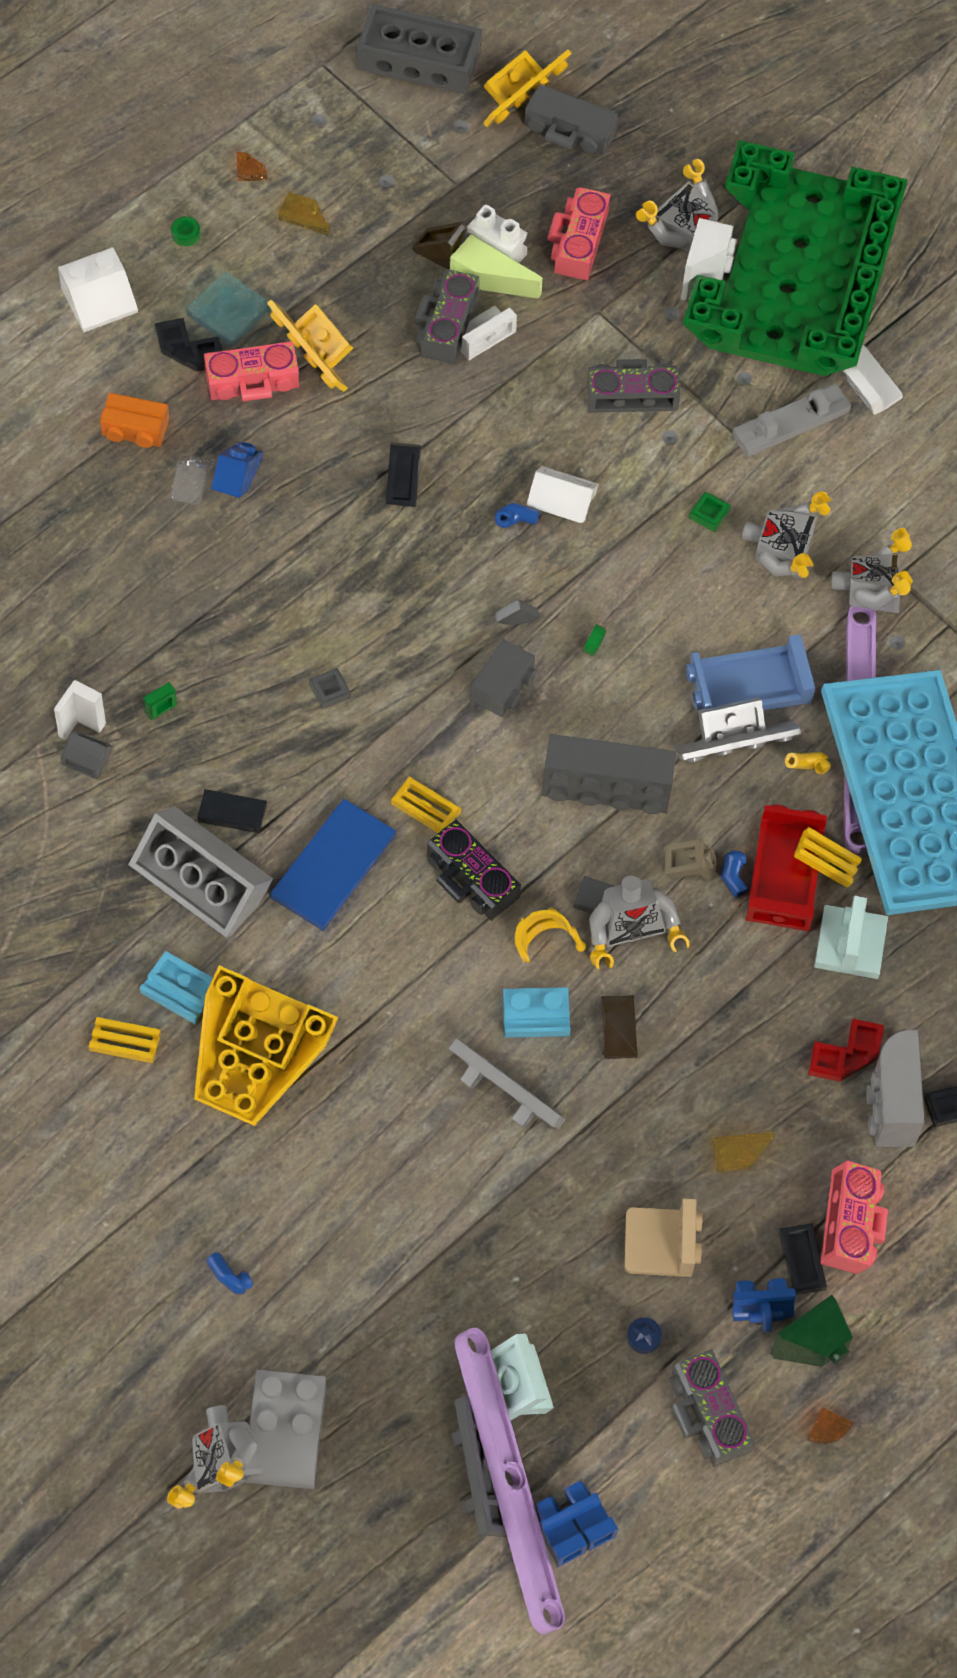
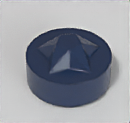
[627,1318,662,1354]

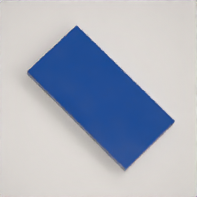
[270,798,396,931]

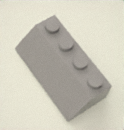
[128,806,273,938]

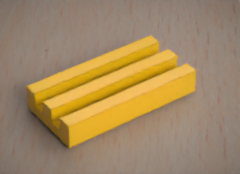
[391,776,462,833]
[794,827,862,888]
[88,1017,161,1064]

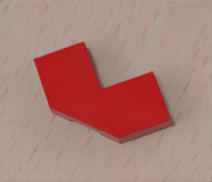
[808,1018,884,1082]

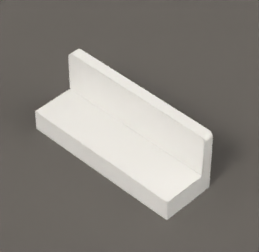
[840,345,903,415]

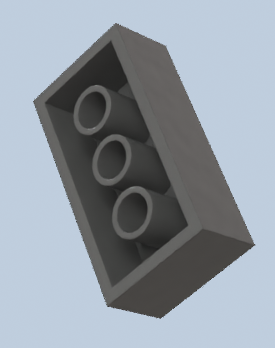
[542,734,676,814]

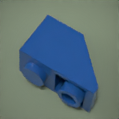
[211,442,264,498]

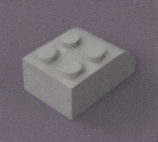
[866,1030,924,1147]
[245,1370,326,1490]

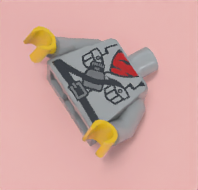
[636,159,719,252]
[742,491,831,579]
[831,527,913,613]
[589,876,690,970]
[167,1405,263,1509]

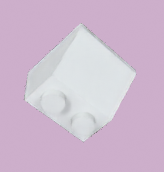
[681,218,737,301]
[58,247,138,332]

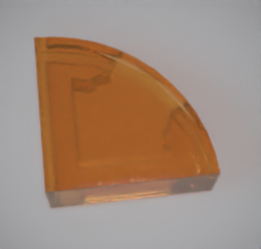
[236,152,267,181]
[807,1407,854,1444]

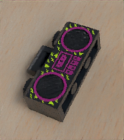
[427,819,521,921]

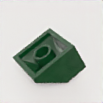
[770,1295,853,1367]

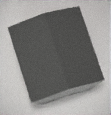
[61,731,113,780]

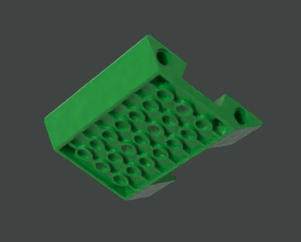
[683,140,908,376]

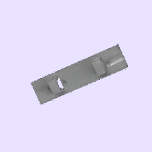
[732,383,851,457]
[449,1038,566,1129]

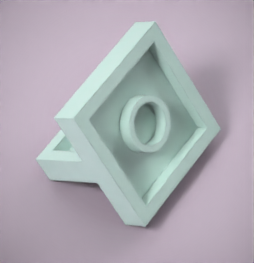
[814,896,888,979]
[491,1334,554,1420]

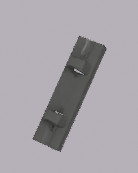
[452,1396,507,1537]

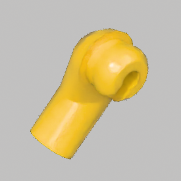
[785,752,831,775]

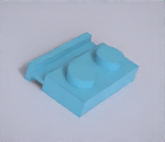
[139,951,213,1024]
[503,987,570,1038]

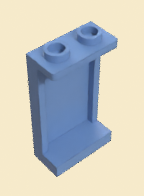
[686,634,815,711]

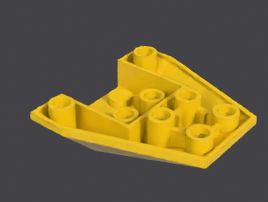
[194,965,338,1126]

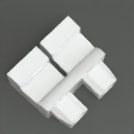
[466,205,527,263]

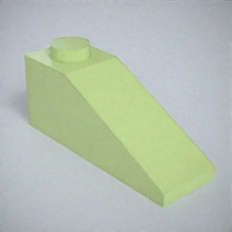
[450,234,543,299]

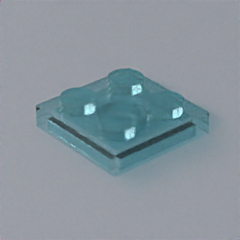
[186,271,270,347]

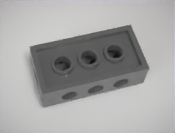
[357,4,482,95]

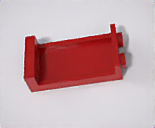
[745,804,827,931]

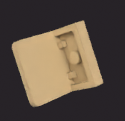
[624,1199,702,1277]

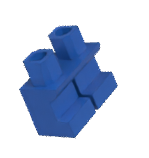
[536,1481,618,1567]

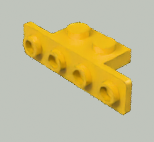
[483,49,572,128]
[267,299,353,392]

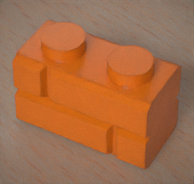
[100,393,169,448]

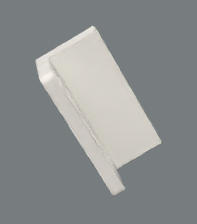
[460,306,517,361]
[527,466,599,523]
[54,680,106,740]

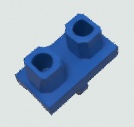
[732,1278,796,1332]

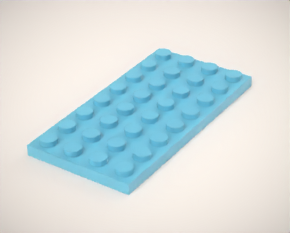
[821,670,957,915]

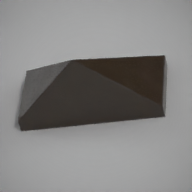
[412,221,466,270]
[601,995,638,1059]

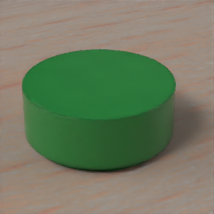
[171,216,201,246]
[583,624,607,656]

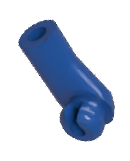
[495,503,540,528]
[720,850,748,898]
[207,1252,253,1294]

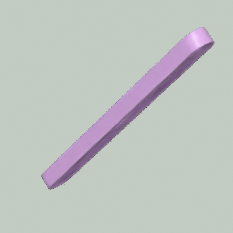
[843,606,876,855]
[455,1327,565,1634]

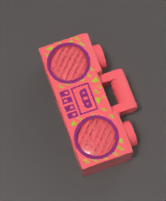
[547,187,611,281]
[204,341,299,402]
[821,1160,888,1274]

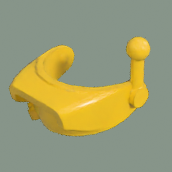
[515,907,586,963]

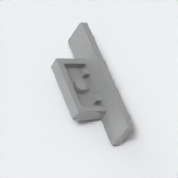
[673,697,801,762]

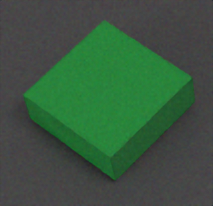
[689,491,731,532]
[143,682,177,720]

